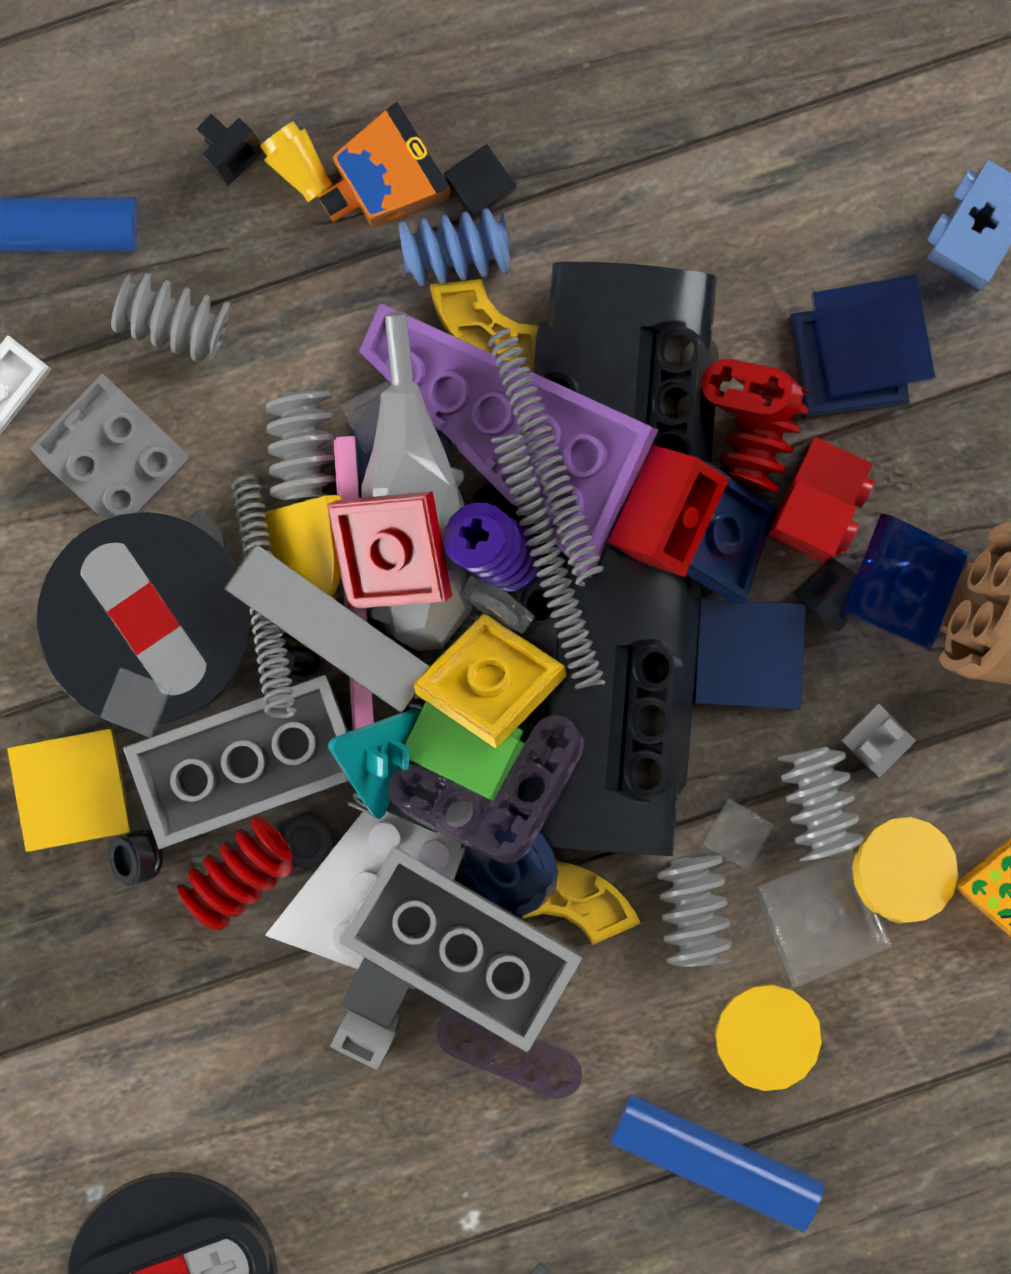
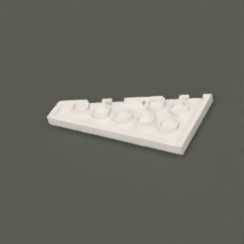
[265,760,484,990]

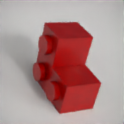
[767,437,875,563]

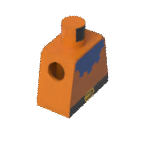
[317,102,450,228]

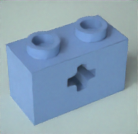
[926,160,1011,291]

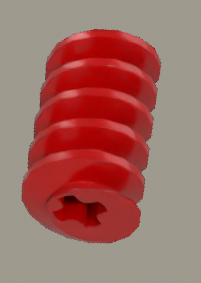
[719,387,810,493]
[177,815,293,931]

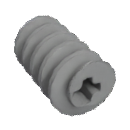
[111,272,230,362]
[266,391,336,502]
[777,747,864,861]
[657,855,732,967]

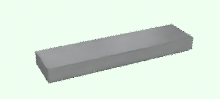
[224,545,429,713]

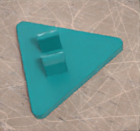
[328,708,422,819]

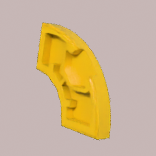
[430,279,539,372]
[522,861,641,945]

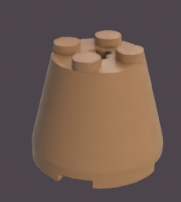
[937,522,1011,685]

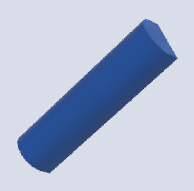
[0,197,138,252]
[608,1093,824,1232]

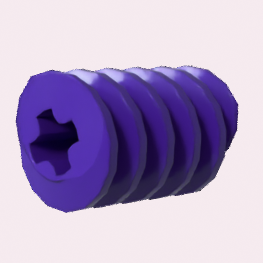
[443,503,542,591]

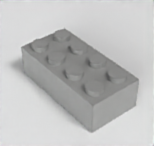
[123,675,349,849]
[339,845,583,1053]

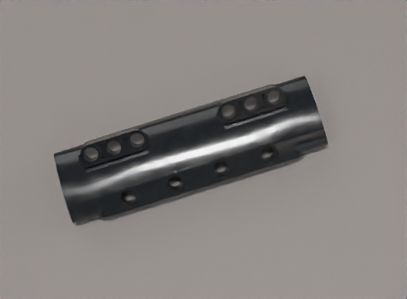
[509,262,719,856]

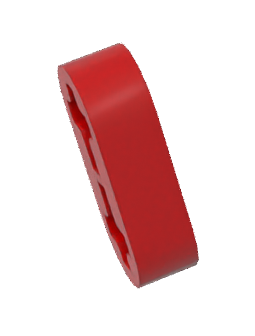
[701,359,803,422]

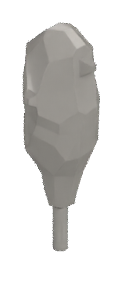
[361,312,474,651]

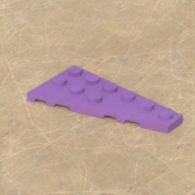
[359,303,658,578]

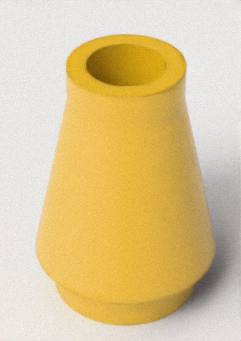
[260,121,333,203]

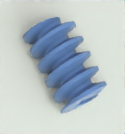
[398,208,510,287]

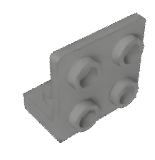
[30,373,188,520]

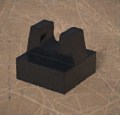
[196,114,263,186]
[793,558,869,632]

